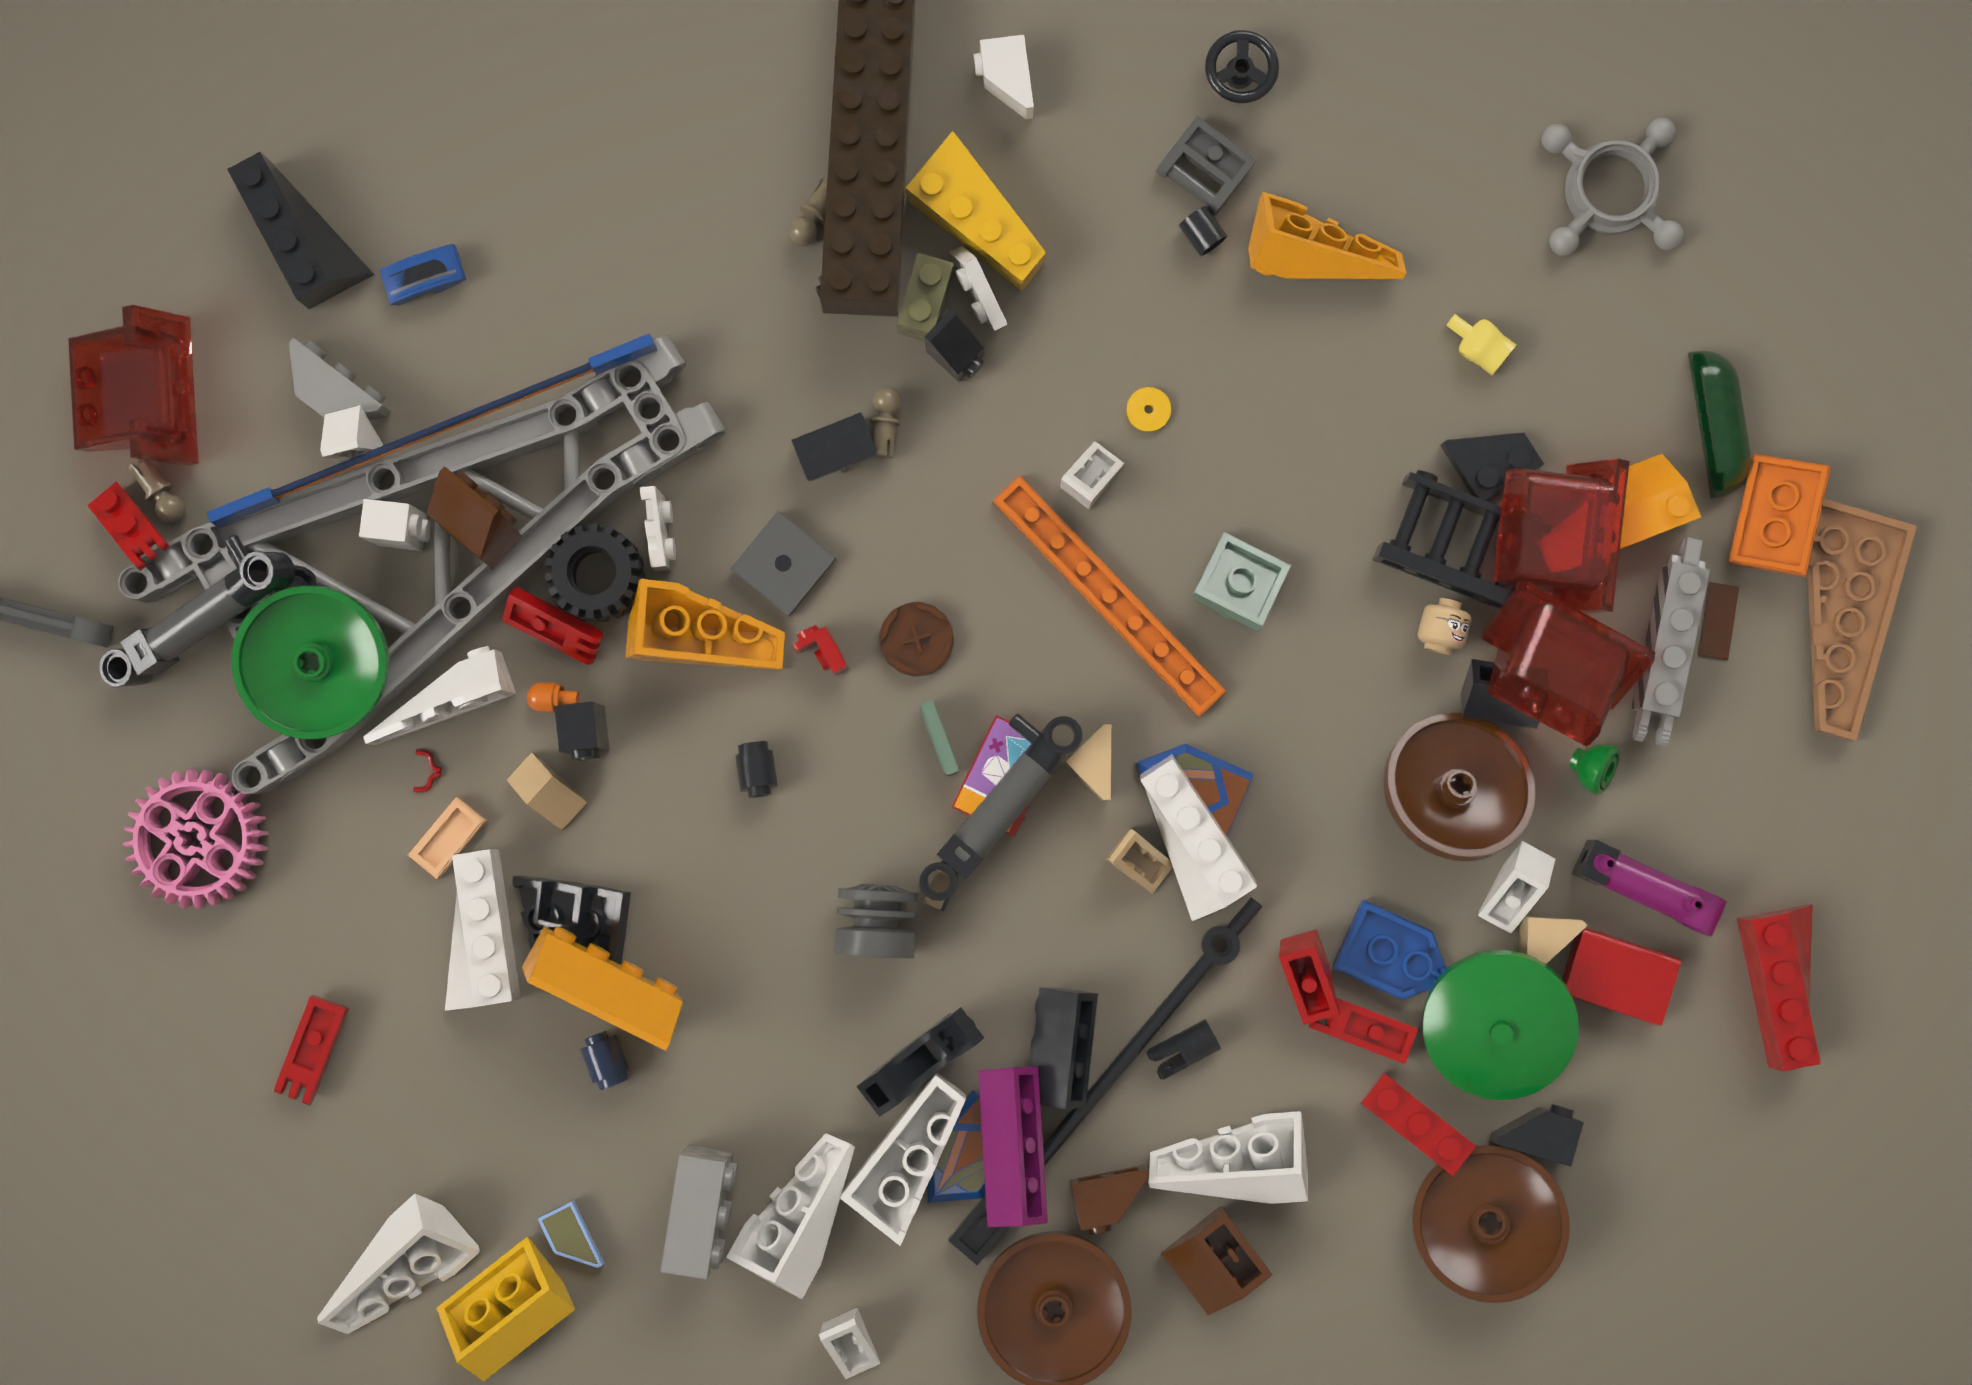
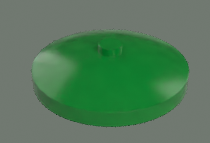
[231,586,389,739]
[1422,950,1579,1100]

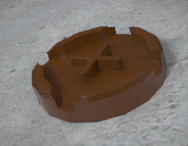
[879,602,954,677]

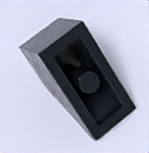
[924,309,984,382]
[1489,1104,1584,1167]

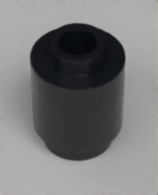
[735,741,778,798]

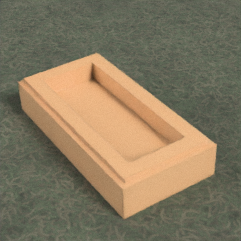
[408,797,487,879]

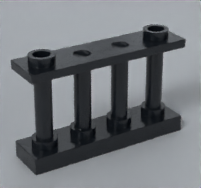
[1373,470,1552,614]

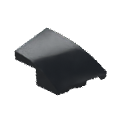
[512,875,631,965]

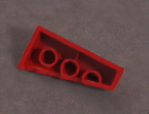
[1737,904,1821,1072]

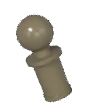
[788,178,827,246]
[870,387,902,459]
[128,456,186,524]

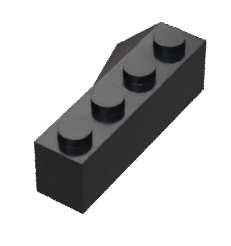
[227,152,375,309]

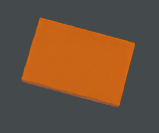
[1728,454,1831,578]

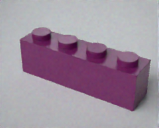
[978,1067,1048,1227]

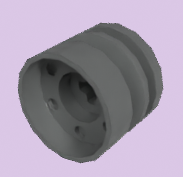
[834,884,918,958]

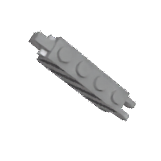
[1632,537,1710,747]

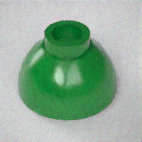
[1569,744,1620,795]

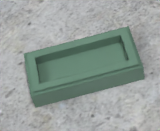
[919,700,960,776]

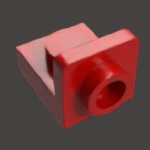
[792,625,850,676]

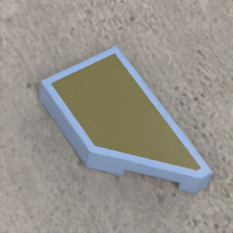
[538,1200,604,1268]

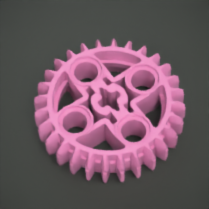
[122,769,269,909]

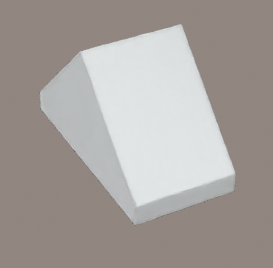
[320,405,383,460]
[1060,441,1124,509]
[819,1308,881,1379]

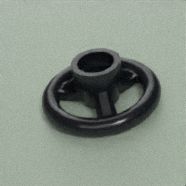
[1205,30,1279,103]

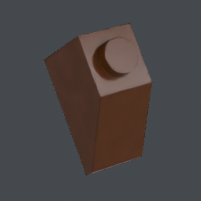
[1070,1165,1148,1235]

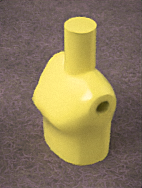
[1446,314,1517,376]

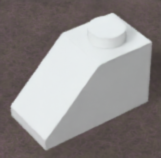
[973,35,1034,119]
[1478,841,1555,934]

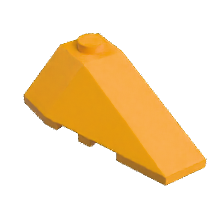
[1248,192,1406,279]
[1536,454,1701,577]
[625,579,785,670]

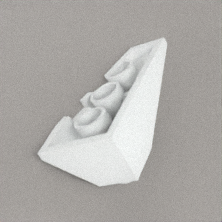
[726,1133,855,1299]
[317,1194,480,1334]

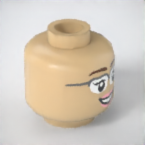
[1417,598,1471,655]

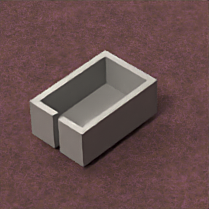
[660,1145,738,1279]

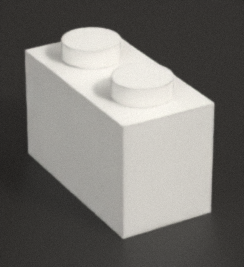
[359,499,431,551]

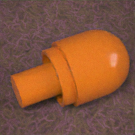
[526,682,580,713]

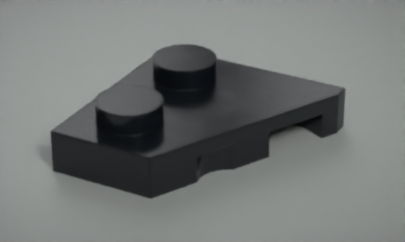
[1440,432,1544,501]

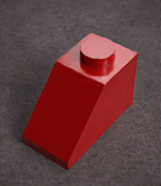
[1279,929,1340,1025]

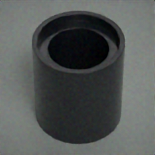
[1179,206,1228,256]

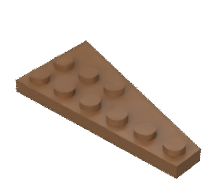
[1807,498,1917,742]

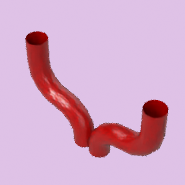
[413,750,441,793]

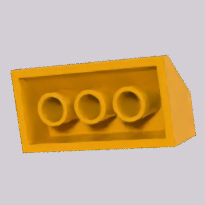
[522,926,683,1051]

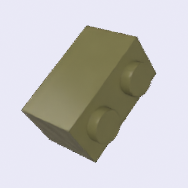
[897,253,954,341]

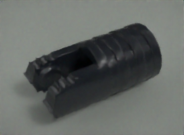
[1146,1019,1221,1079]

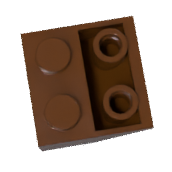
[427,466,522,570]
[1161,1206,1273,1315]

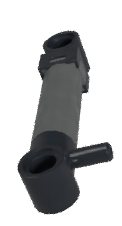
[99,535,295,687]
[919,714,1082,901]

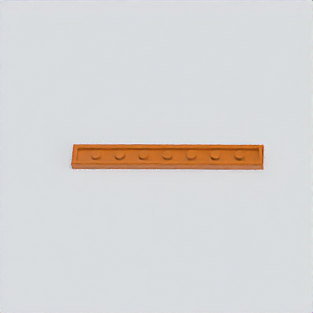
[993,475,1227,718]

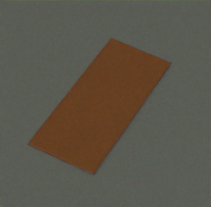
[1698,582,1739,660]

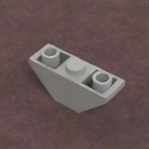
[289,338,391,420]

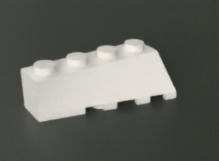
[1140,754,1257,921]
[445,849,521,1011]
[840,1072,966,1246]

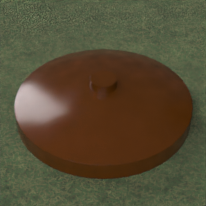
[1383,713,1536,861]
[1412,1145,1570,1303]
[977,1231,1131,1385]

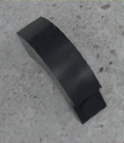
[856,1007,984,1117]

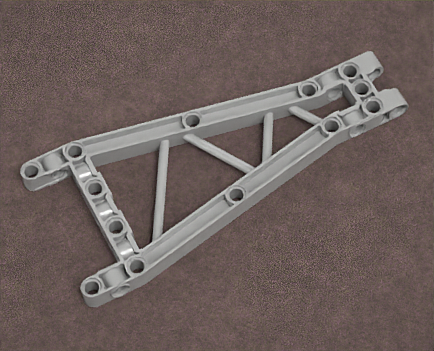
[118,335,726,795]

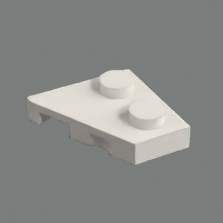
[949,246,1007,331]
[640,486,676,572]

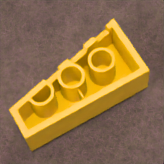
[905,131,1046,291]

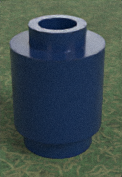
[580,1031,629,1090]

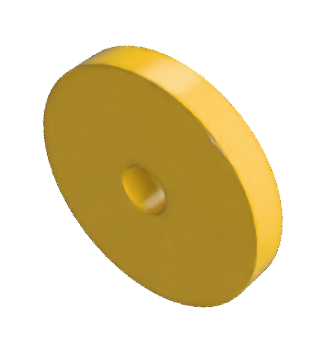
[1126,387,1171,432]

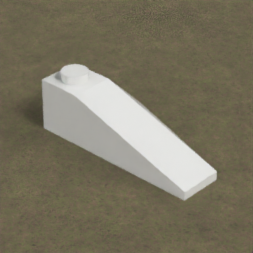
[363,646,516,745]
[1148,1111,1308,1204]

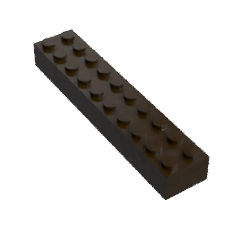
[820,0,916,317]

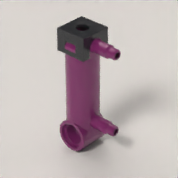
[1572,840,1727,937]

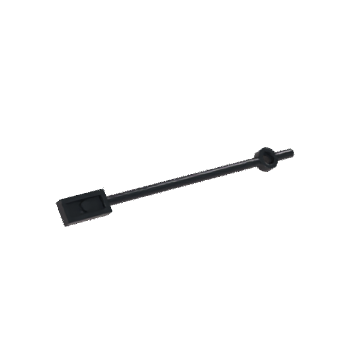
[948,897,1263,1265]

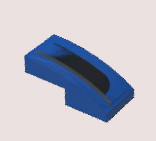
[379,244,467,306]

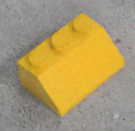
[436,1237,575,1381]

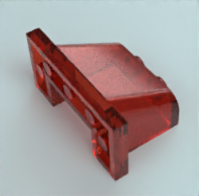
[68,305,199,466]
[1494,458,1630,614]
[1482,580,1656,748]

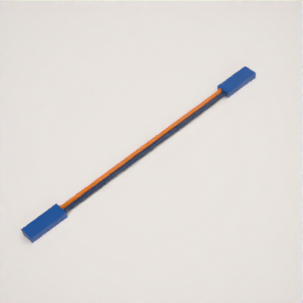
[207,333,657,527]

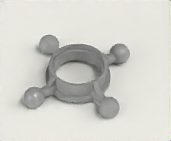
[1541,117,1684,256]

